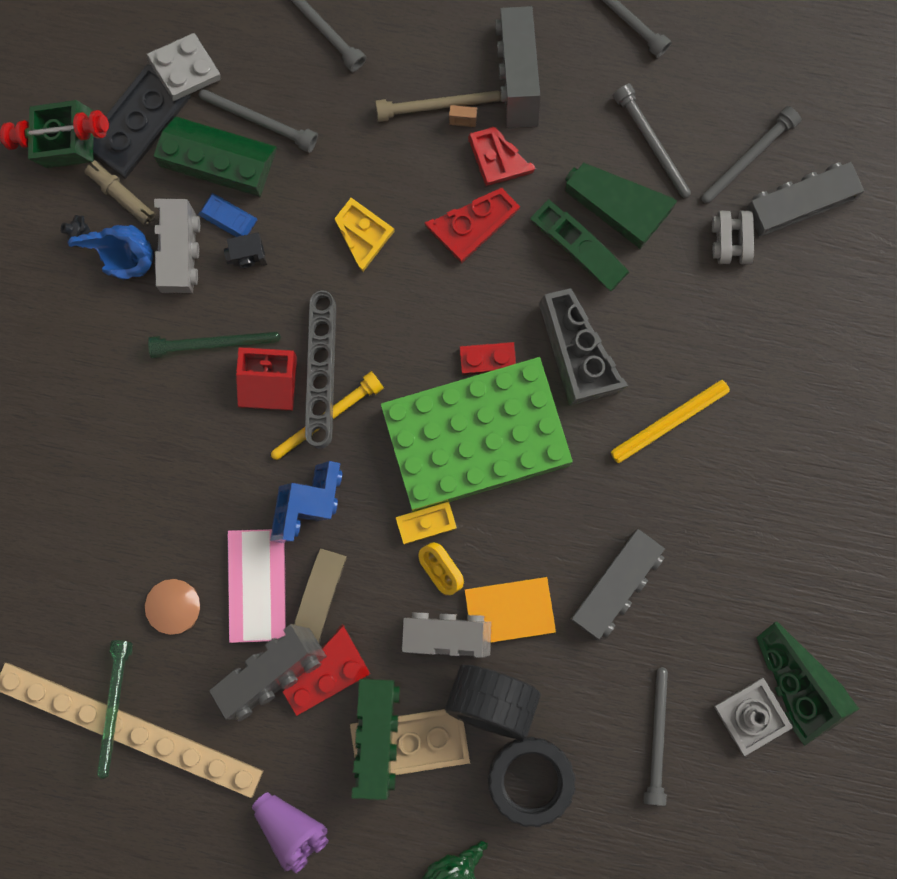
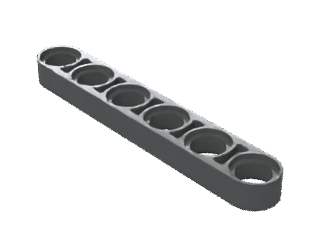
[305,290,336,449]

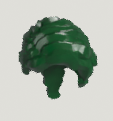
[422,841,488,879]

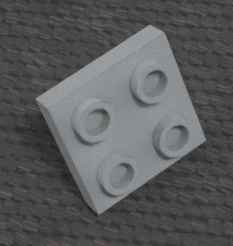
[714,678,793,756]

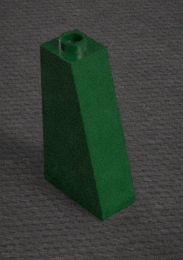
[565,162,677,249]

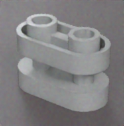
[712,211,754,264]

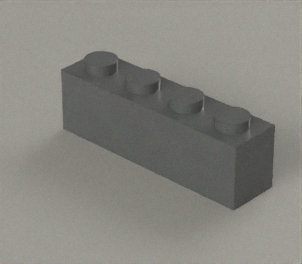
[747,162,864,237]
[570,529,665,640]

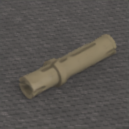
[84,161,156,226]

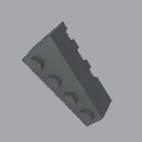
[495,6,540,128]
[539,288,628,406]

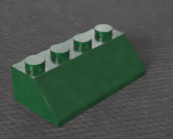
[154,116,277,197]

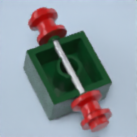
[0,100,109,168]

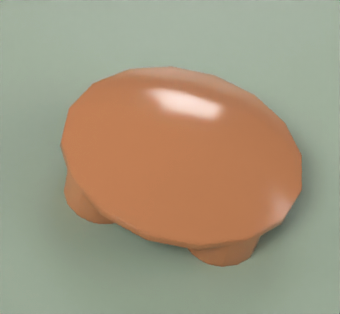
[145,579,200,635]

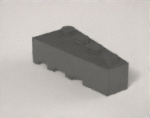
[209,624,327,721]

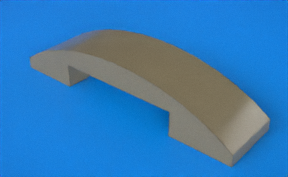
[294,548,347,643]

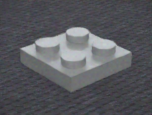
[147,33,220,101]

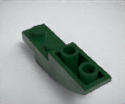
[530,199,629,292]

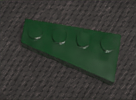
[352,679,400,800]

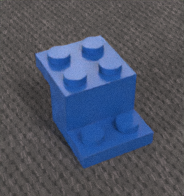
[270,461,342,543]

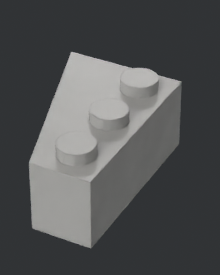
[154,199,200,293]

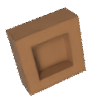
[449,105,477,127]

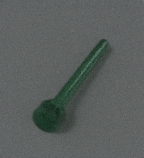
[148,332,281,358]
[97,640,133,779]

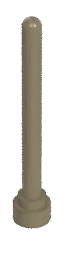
[375,91,501,122]

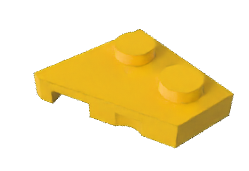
[335,198,394,272]

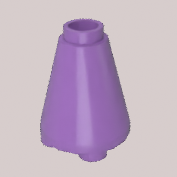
[252,792,329,873]

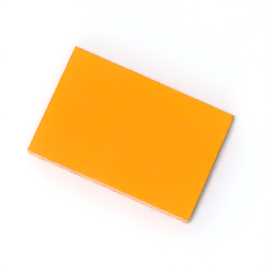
[465,577,556,642]

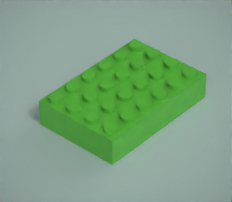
[381,357,573,512]

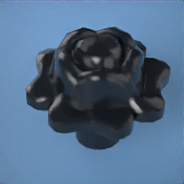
[60,215,91,247]

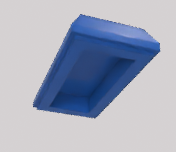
[198,193,258,237]

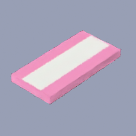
[228,529,286,643]

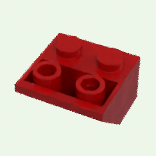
[236,347,297,411]

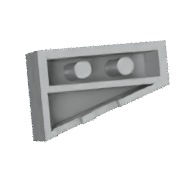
[402,612,492,658]

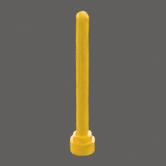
[271,371,384,460]

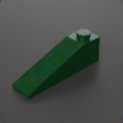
[756,622,859,746]

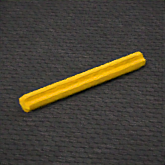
[611,380,730,463]

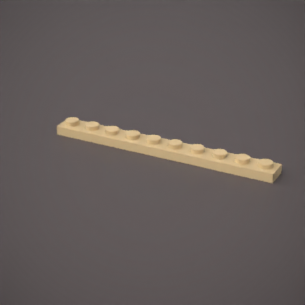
[0,663,264,798]

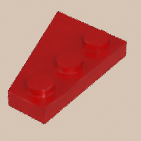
[425,188,520,263]
[283,624,370,716]

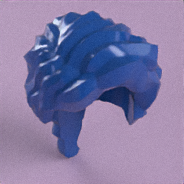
[68,225,154,280]

